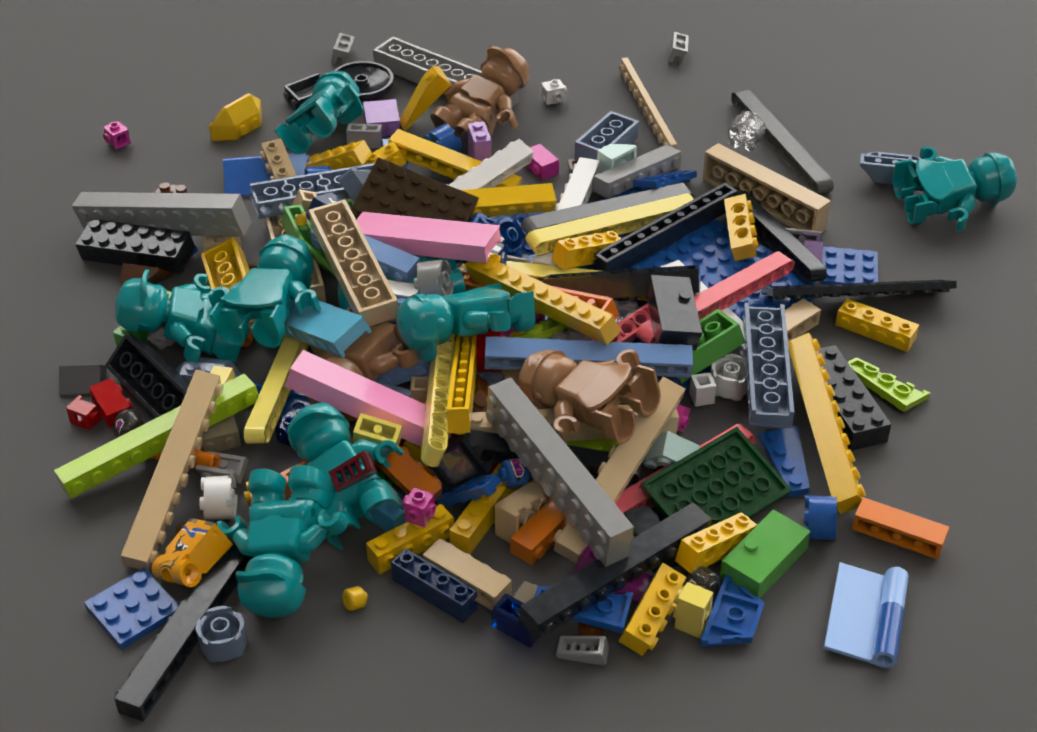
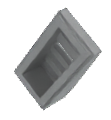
[556,636,609,665]

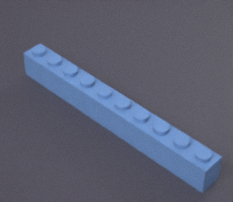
[485,336,693,377]

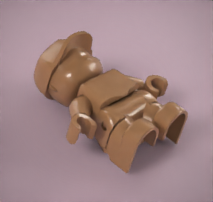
[430,46,530,136]
[307,307,419,421]
[518,349,661,444]

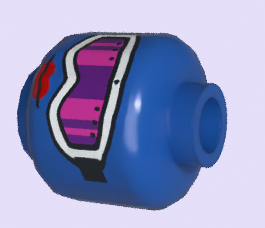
[498,458,532,488]

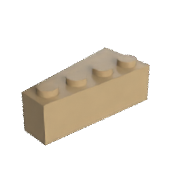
[495,479,552,543]

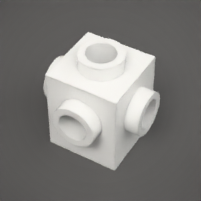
[541,79,567,105]

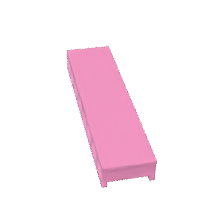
[356,212,501,263]
[285,350,452,447]

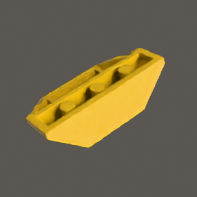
[209,93,262,141]

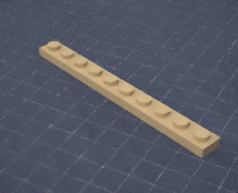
[619,58,677,149]

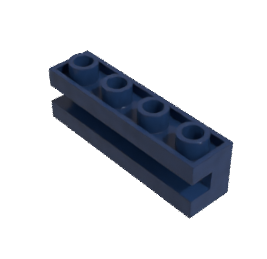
[391,549,478,623]

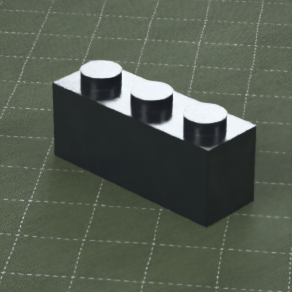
[624,505,678,574]

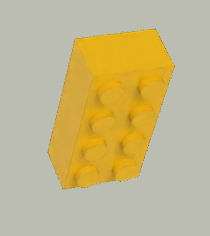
[201,237,250,291]

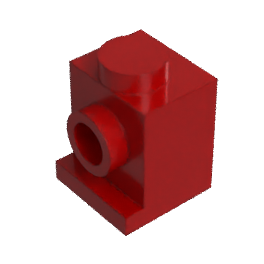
[66,395,102,430]

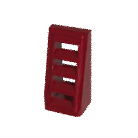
[329,451,378,492]

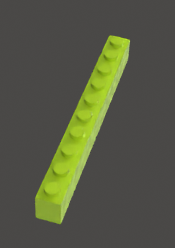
[54,374,259,499]

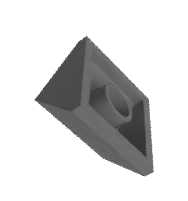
[59,365,107,397]

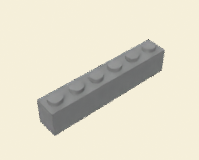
[593,145,682,199]

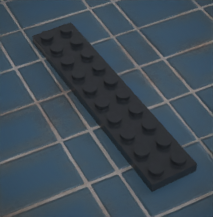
[761,279,957,299]

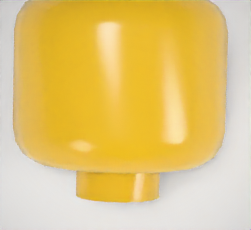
[342,586,368,611]

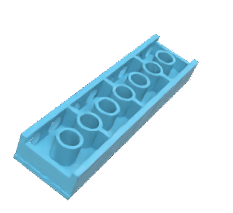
[284,301,372,358]

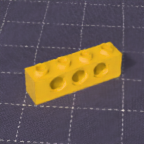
[724,194,759,261]
[551,231,621,270]
[675,513,757,574]

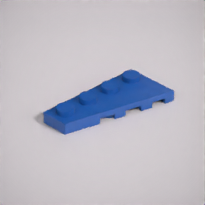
[633,170,697,190]
[758,426,810,497]
[534,586,633,634]

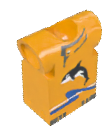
[152,518,233,587]

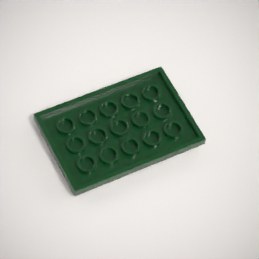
[639,427,792,526]

